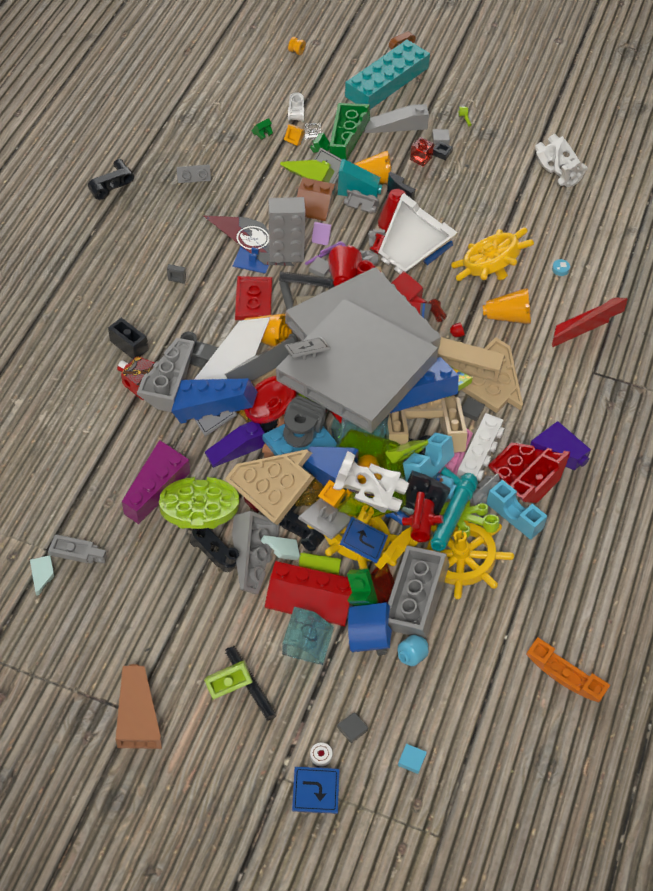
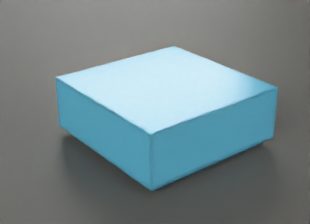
[398,744,427,774]

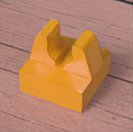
[284,124,305,146]
[318,480,347,509]

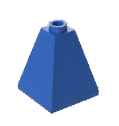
[303,446,359,490]

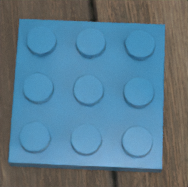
[262,424,340,473]

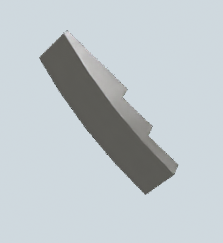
[225,337,295,381]

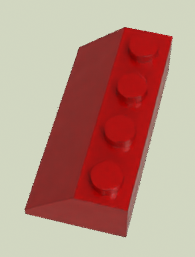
[265,561,352,627]

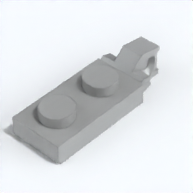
[48,535,107,563]

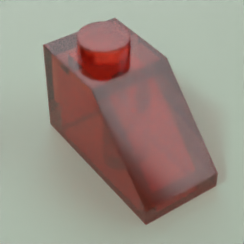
[370,563,395,604]

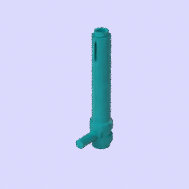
[430,467,478,551]

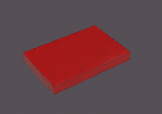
[235,276,272,320]

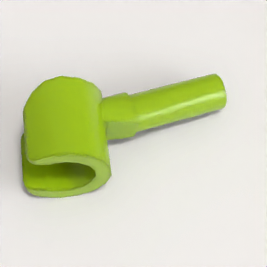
[458,107,472,126]

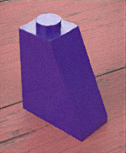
[530,421,591,470]

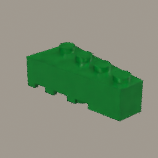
[329,103,370,160]

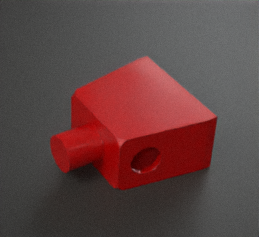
[391,271,427,303]

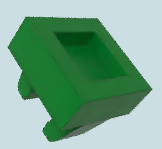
[251,118,273,140]
[310,132,330,153]

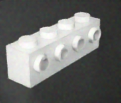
[457,413,505,481]

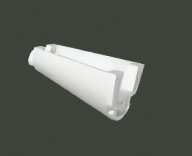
[378,193,458,274]

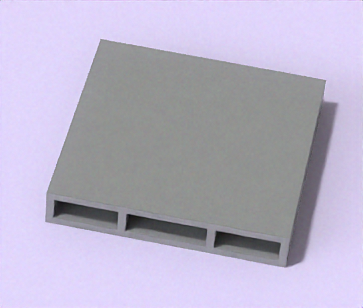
[285,267,441,349]
[276,299,438,433]

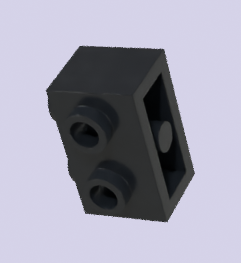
[108,317,148,359]

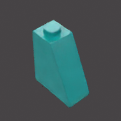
[338,159,383,198]

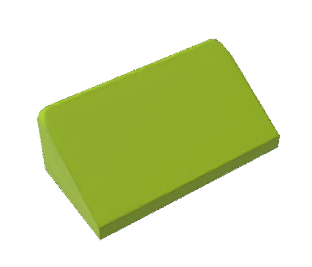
[385,440,429,464]
[299,553,341,575]
[204,660,252,700]

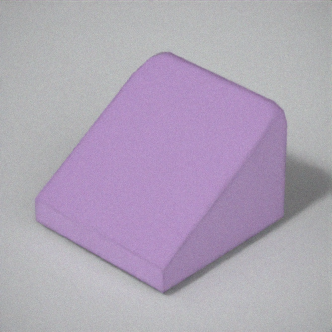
[312,222,331,245]

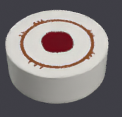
[310,743,332,767]

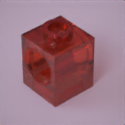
[410,137,434,167]

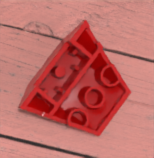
[488,442,570,503]

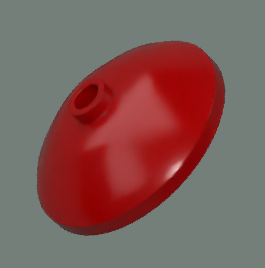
[244,376,296,424]

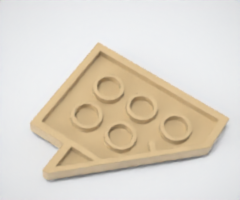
[461,337,523,413]
[225,449,314,525]

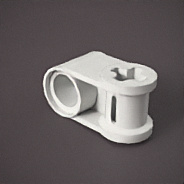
[288,93,304,122]

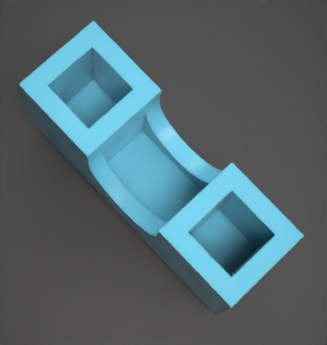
[403,432,455,482]
[486,480,547,540]

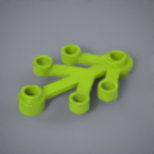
[440,500,499,538]

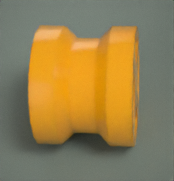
[288,37,306,55]

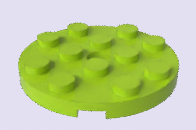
[159,477,239,529]

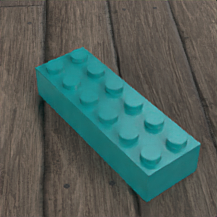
[345,39,430,110]

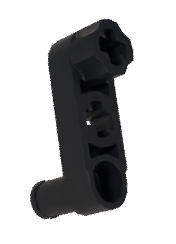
[88,159,134,200]
[279,500,325,551]
[190,528,239,572]

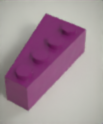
[122,440,190,524]

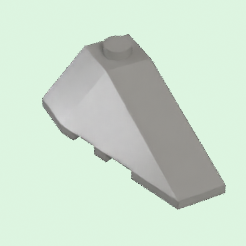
[364,104,429,133]
[137,338,195,412]
[232,511,279,595]

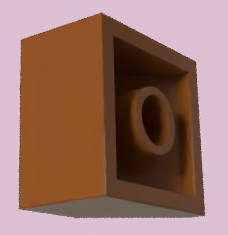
[297,177,335,221]

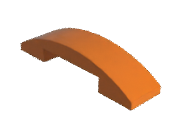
[526,637,610,702]

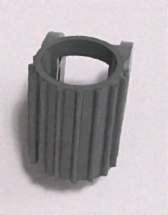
[283,396,327,448]

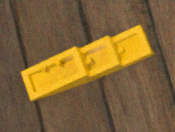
[375,526,419,569]

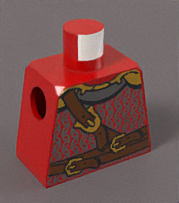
[117,357,155,401]

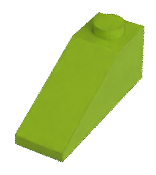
[280,160,335,183]

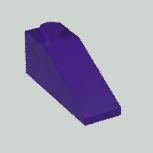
[205,421,265,468]

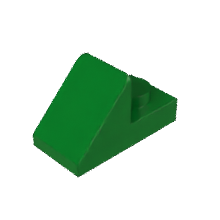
[347,569,379,606]

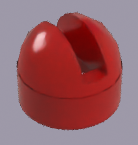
[450,322,465,338]

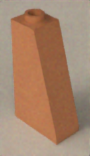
[115,664,162,749]

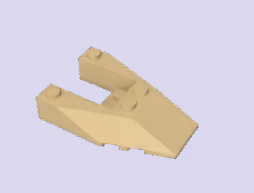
[385,395,467,453]

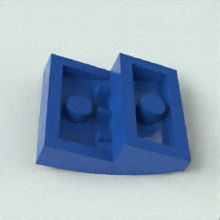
[348,603,392,652]

